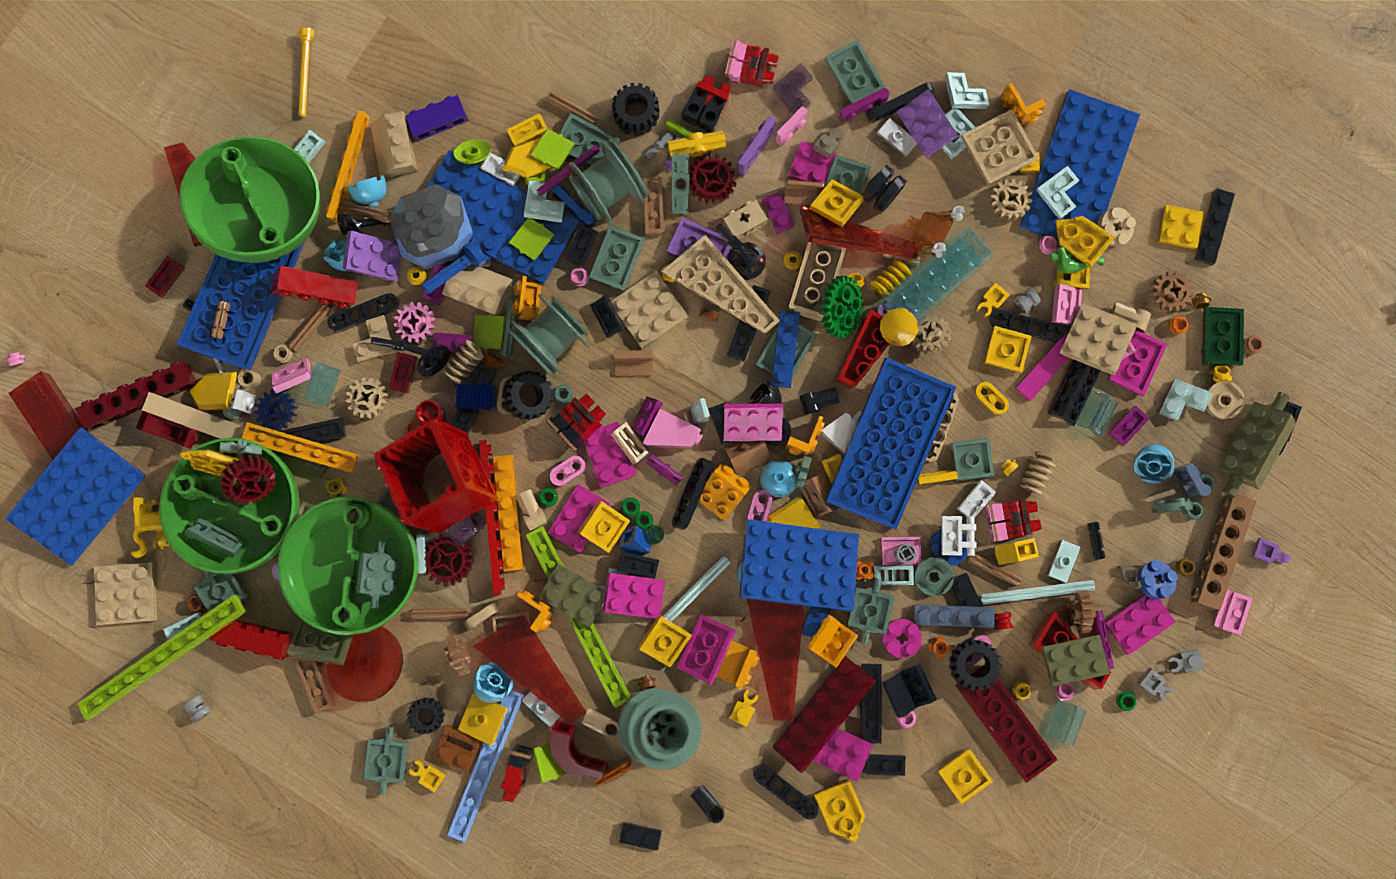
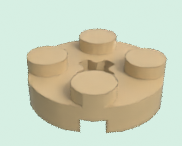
[1097,207,1136,246]
[1206,381,1244,420]

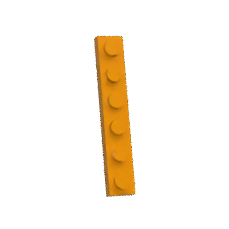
[326,110,370,223]
[241,422,359,473]
[493,455,524,572]

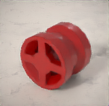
[993,612,1013,630]

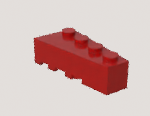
[270,266,358,309]
[834,310,890,389]
[1028,612,1112,690]
[210,620,294,660]

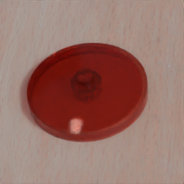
[326,626,403,703]

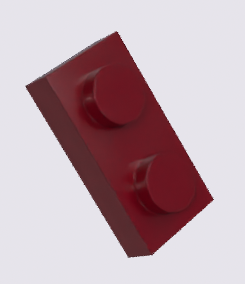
[145,256,185,298]
[388,352,418,394]

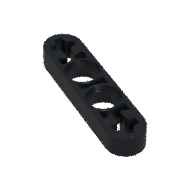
[866,82,934,124]
[327,293,400,333]
[989,310,1064,342]
[672,458,713,530]
[753,764,819,820]

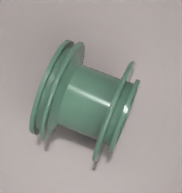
[568,138,649,224]
[506,294,590,379]
[618,688,702,770]

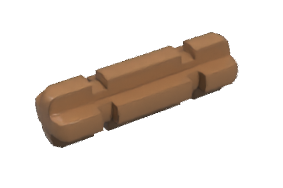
[211,301,230,339]

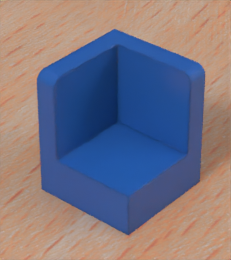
[620,525,651,556]

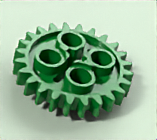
[820,275,864,338]

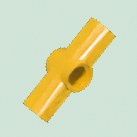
[667,131,726,159]

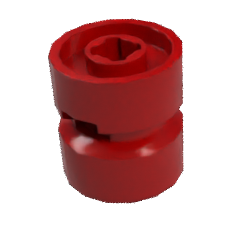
[415,400,445,424]

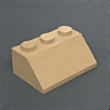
[370,111,418,178]
[442,263,513,315]

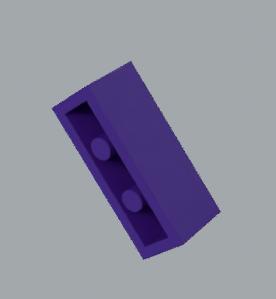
[405,95,469,142]

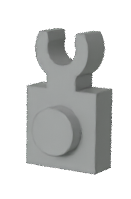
[1166,649,1205,673]
[1137,668,1174,701]

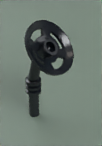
[337,212,390,238]
[716,223,766,280]
[370,337,450,377]

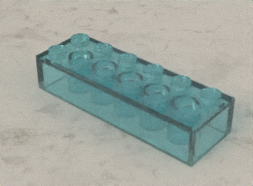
[881,227,995,323]

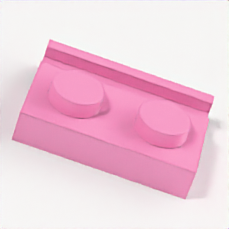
[775,106,808,146]
[1052,284,1082,327]
[271,358,312,393]
[881,537,921,566]
[1211,589,1253,635]

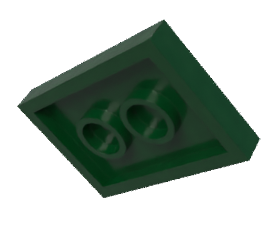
[1202,307,1244,366]

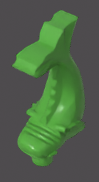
[1049,247,1104,274]

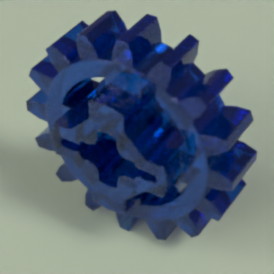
[254,389,298,431]

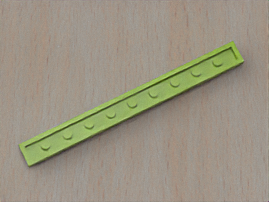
[526,526,631,708]
[77,595,246,720]

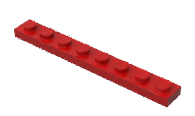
[479,440,505,595]

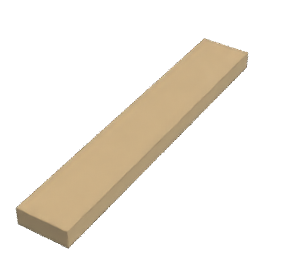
[142,392,245,439]

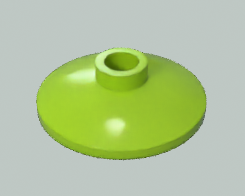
[454,139,491,164]

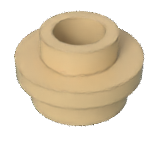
[273,344,293,364]

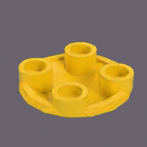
[880,308,919,347]

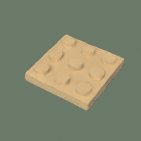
[961,109,1039,185]
[611,271,688,349]
[1060,303,1138,376]
[94,562,157,625]

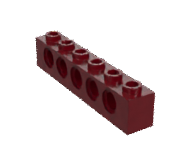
[75,361,197,431]

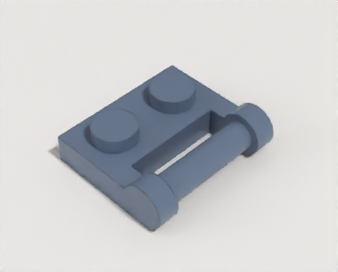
[1174,463,1211,498]

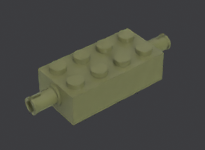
[1218,392,1296,498]

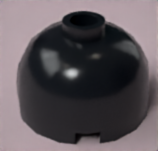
[749,381,782,404]

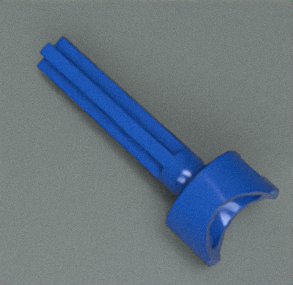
[422,238,491,294]

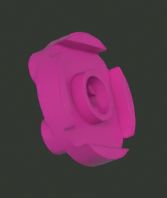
[882,619,922,658]

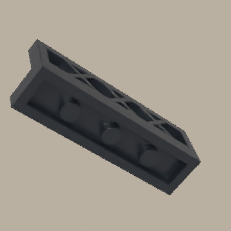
[1048,359,1101,426]

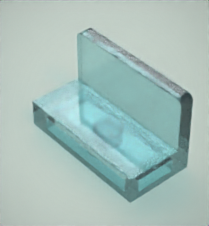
[304,361,341,406]
[1076,390,1118,437]
[1046,699,1086,747]

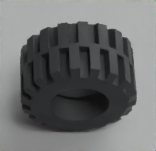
[612,83,660,136]
[502,370,554,420]
[948,639,1002,690]

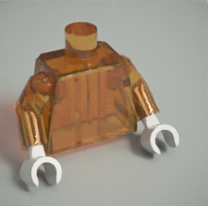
[905,206,965,258]

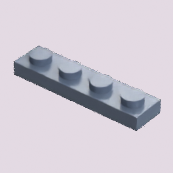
[915,604,994,628]

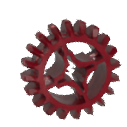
[687,154,737,205]
[219,455,276,506]
[424,534,474,586]

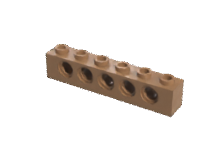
[1191,493,1257,611]

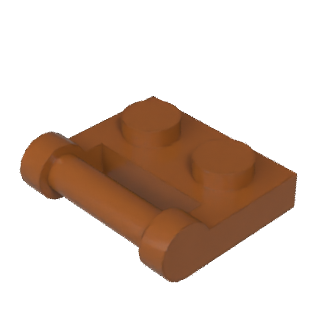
[433,724,482,772]

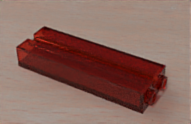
[8,371,89,460]

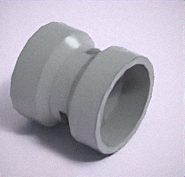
[1014,288,1041,314]
[894,544,916,563]
[183,695,211,723]

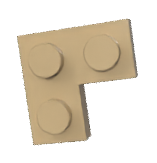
[353,315,396,363]

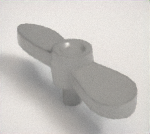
[645,132,673,158]

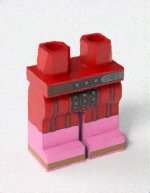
[725,39,779,87]
[985,500,1042,542]

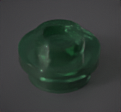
[646,525,664,545]

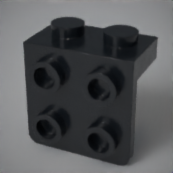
[883,664,937,718]

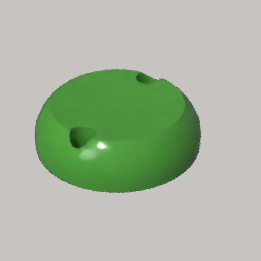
[180,137,321,263]
[159,438,300,574]
[278,497,419,635]

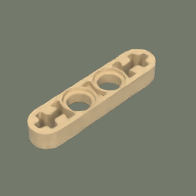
[925,393,959,463]

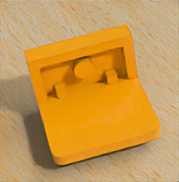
[1000,82,1046,126]
[511,276,542,322]
[785,416,825,456]
[699,463,752,520]
[516,590,554,633]
[808,615,858,668]
[716,641,759,689]

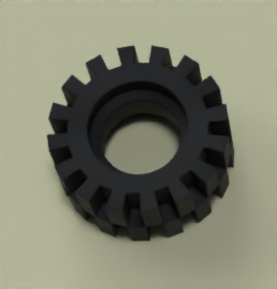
[407,697,445,734]

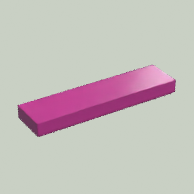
[1015,332,1069,401]

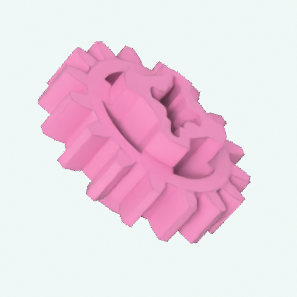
[394,302,436,344]

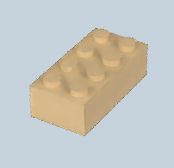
[787,235,847,322]

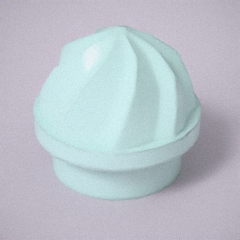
[223,400,242,419]

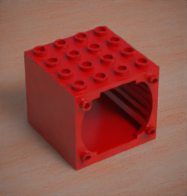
[374,418,498,533]

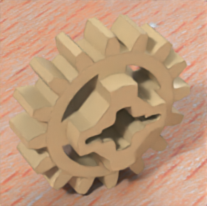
[990,179,1032,221]
[911,315,951,354]
[345,377,389,419]

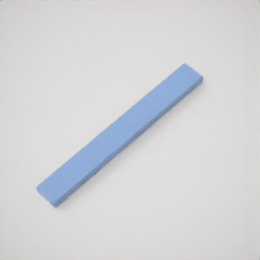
[446,689,525,843]

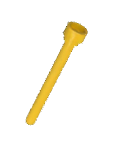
[298,27,314,118]

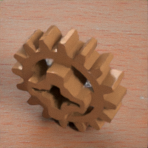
[1151,271,1194,312]
[1070,591,1096,633]
[445,633,472,677]

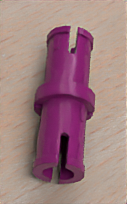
[646,454,684,486]

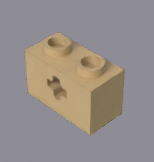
[723,200,768,240]

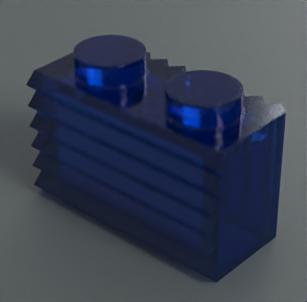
[455,381,497,410]

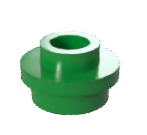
[539,488,558,507]
[621,497,640,517]
[634,511,654,530]
[1116,691,1136,711]

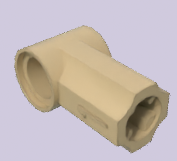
[1110,303,1151,333]
[232,370,261,400]
[516,489,548,531]
[582,708,618,739]

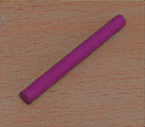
[537,145,600,196]

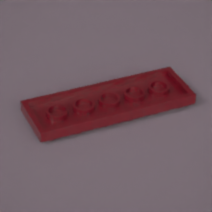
[772,656,876,773]
[955,663,1058,783]

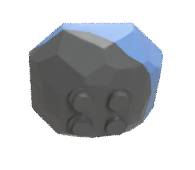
[390,184,473,269]

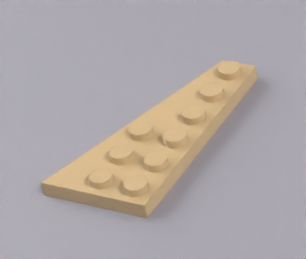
[662,235,780,334]

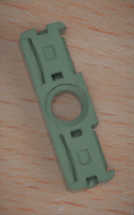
[672,153,689,214]

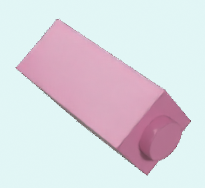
[643,409,703,448]

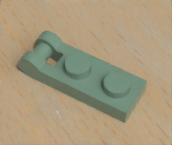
[185,518,245,558]

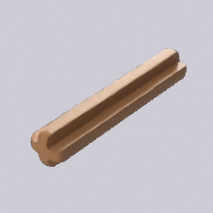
[547,92,598,126]
[340,201,392,223]
[288,304,331,352]
[967,554,1022,586]
[410,608,469,619]

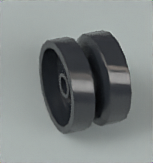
[862,165,908,214]

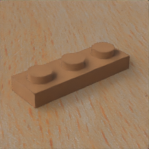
[643,177,664,235]
[294,658,335,714]

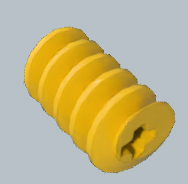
[870,260,913,300]

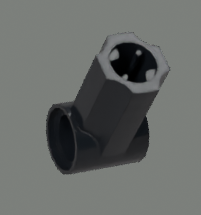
[799,387,840,415]
[690,784,725,823]

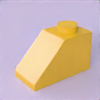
[995,538,1039,565]

